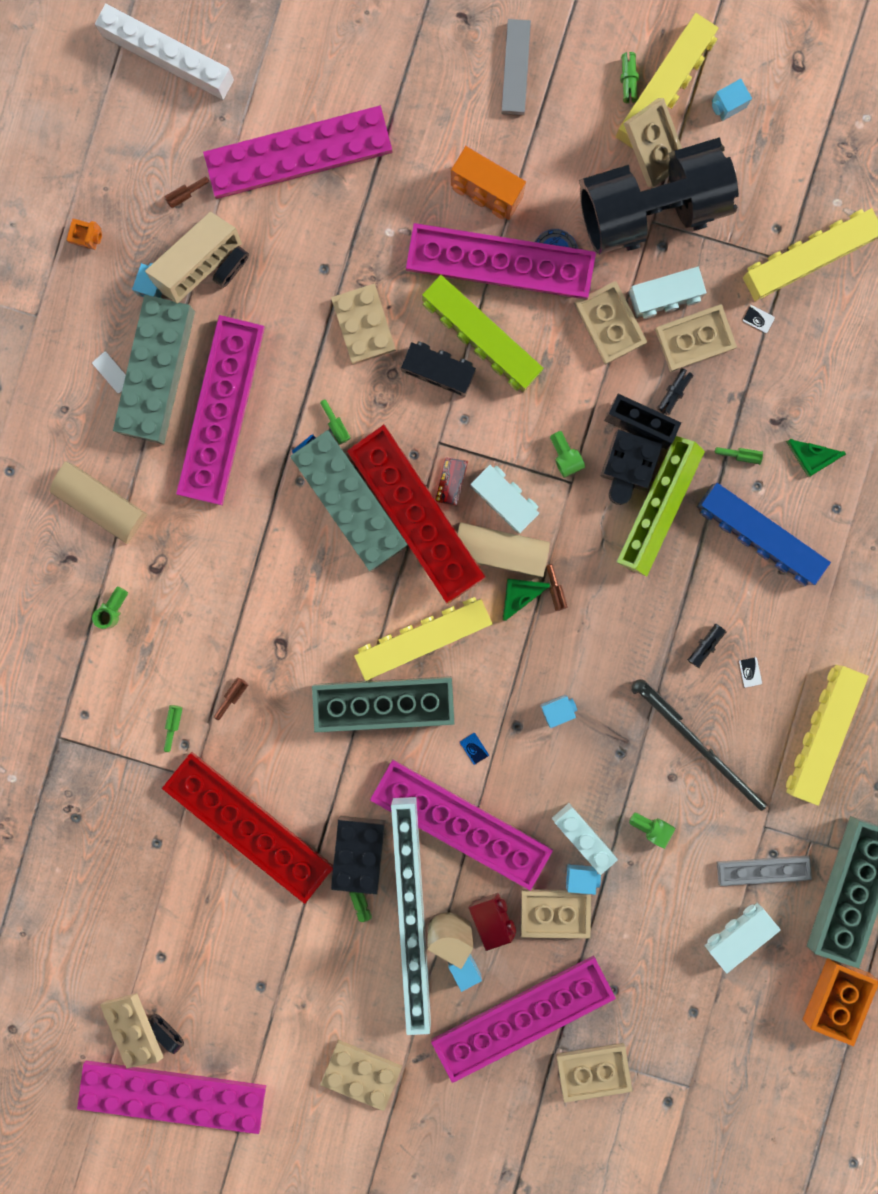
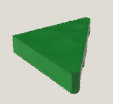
[786,439,846,477]
[502,579,550,621]

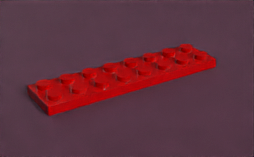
[347,424,487,604]
[161,752,333,904]

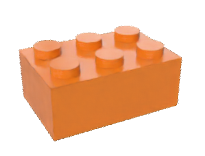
[451,145,526,220]
[802,958,878,1047]

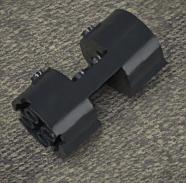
[579,137,739,255]

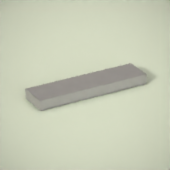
[502,19,531,115]
[717,855,812,886]

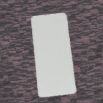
[92,352,126,393]

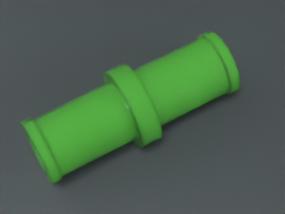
[620,52,639,103]

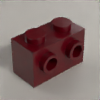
[468,893,516,951]

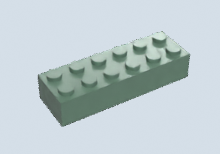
[113,295,195,445]
[290,430,408,572]
[312,676,455,732]
[807,816,878,969]

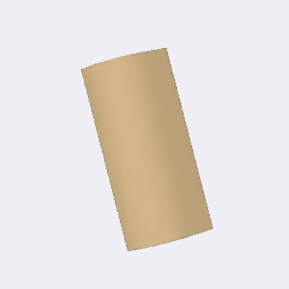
[145,211,242,304]
[50,461,148,544]
[458,522,550,577]
[427,912,473,969]

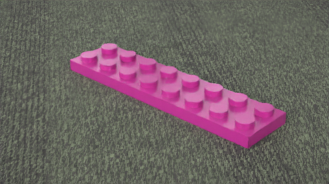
[203,105,393,199]
[406,223,596,300]
[176,315,265,506]
[370,759,553,891]
[431,955,616,1083]
[77,1060,267,1134]

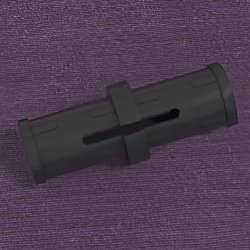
[657,368,694,416]
[687,624,727,668]

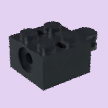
[600,429,663,505]

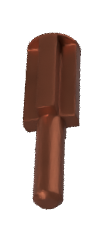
[164,176,209,208]
[546,564,568,611]
[214,677,249,720]

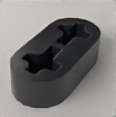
[213,246,249,288]
[148,1013,184,1054]

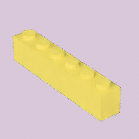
[616,13,719,149]
[743,208,878,302]
[354,597,492,681]
[786,665,869,806]

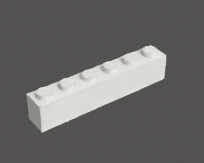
[95,3,234,100]

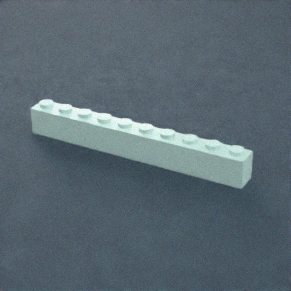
[391,797,431,1035]

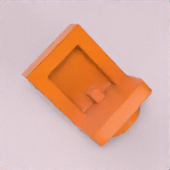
[66,218,102,250]

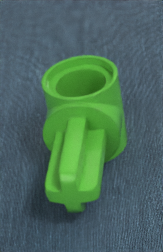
[550,431,585,478]
[92,587,128,629]
[629,812,676,849]

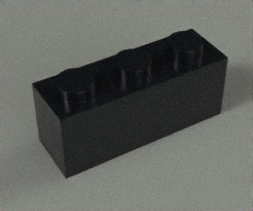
[401,341,476,397]
[604,393,682,450]

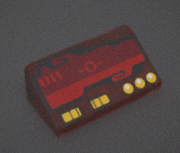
[435,457,468,507]

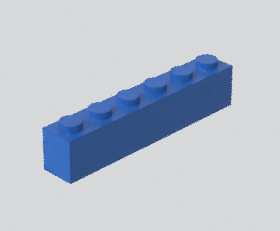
[697,483,831,586]

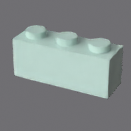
[629,266,707,319]
[470,465,539,534]
[552,803,618,875]
[704,903,781,974]

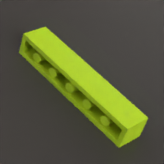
[422,275,544,392]
[617,436,705,577]

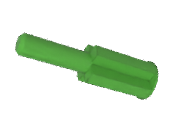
[320,399,351,444]
[714,447,763,465]
[164,705,183,752]

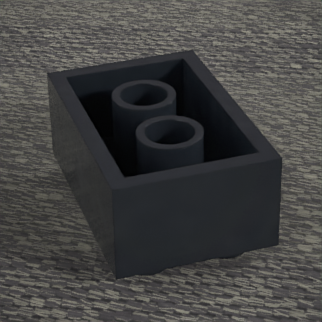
[331,816,386,895]

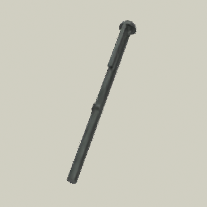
[631,679,767,811]

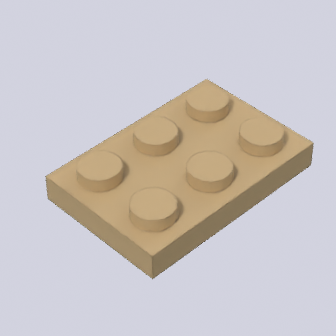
[623,98,682,188]
[574,281,647,365]
[331,283,396,365]
[655,304,737,372]
[521,889,591,939]
[100,993,164,1068]
[320,1040,402,1111]
[556,1043,633,1103]

